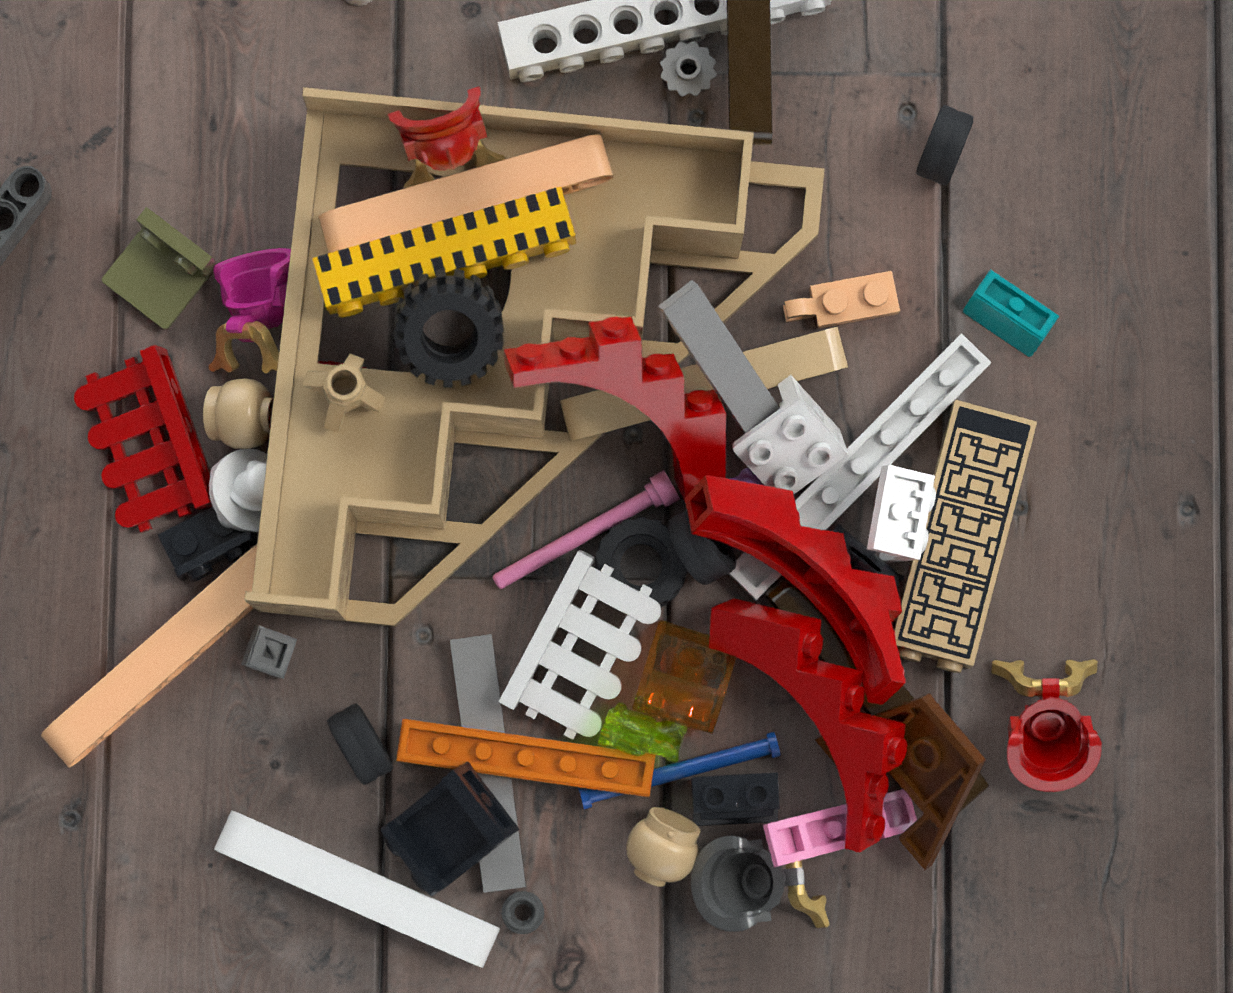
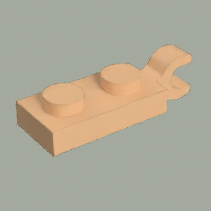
[783,271,900,329]

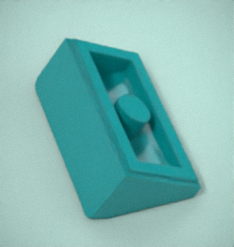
[963,269,1059,357]

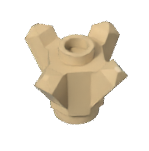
[302,354,385,433]

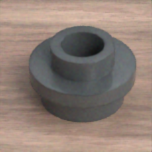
[502,891,544,934]

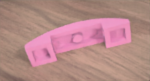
[763,789,917,867]

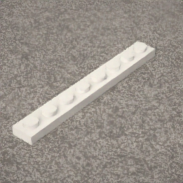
[728,333,992,601]

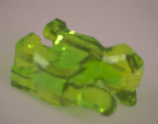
[598,702,688,763]

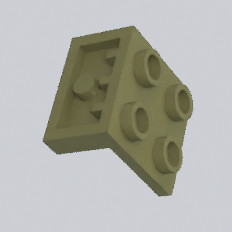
[102,207,216,330]

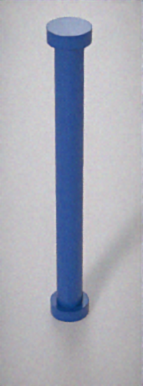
[578,732,781,810]

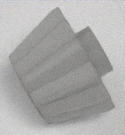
[660,41,716,97]

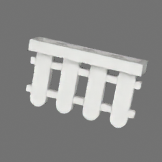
[499,550,661,740]

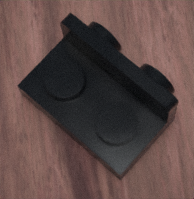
[158,506,257,583]

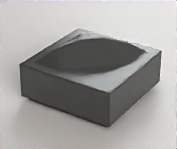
[241,625,297,679]

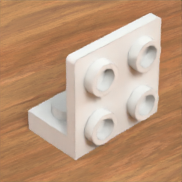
[732,375,849,494]
[867,465,936,563]

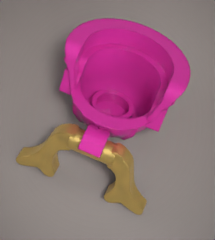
[209,248,291,373]

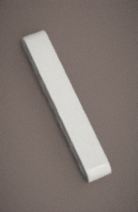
[214,810,500,968]

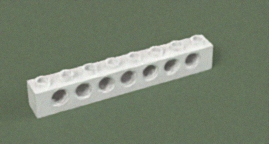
[498,0,831,82]

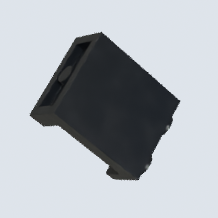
[380,762,520,897]

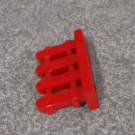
[74,345,212,533]

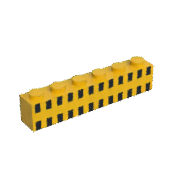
[312,186,576,317]

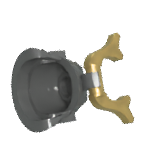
[691,836,829,932]

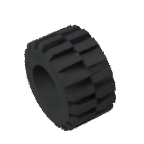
[395,269,504,388]

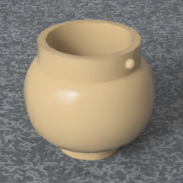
[203,378,274,449]
[626,807,701,886]

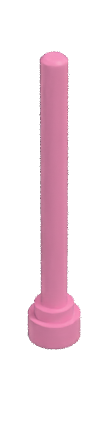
[492,470,680,589]

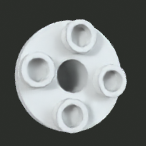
[209,449,268,533]

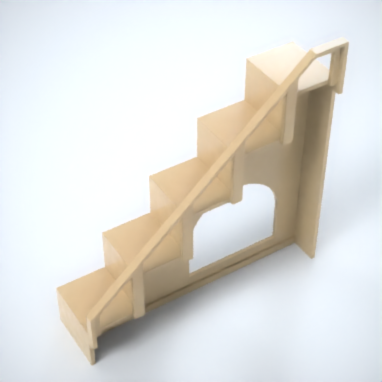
[244,87,825,627]

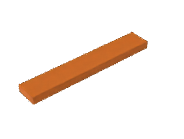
[396,719,656,798]

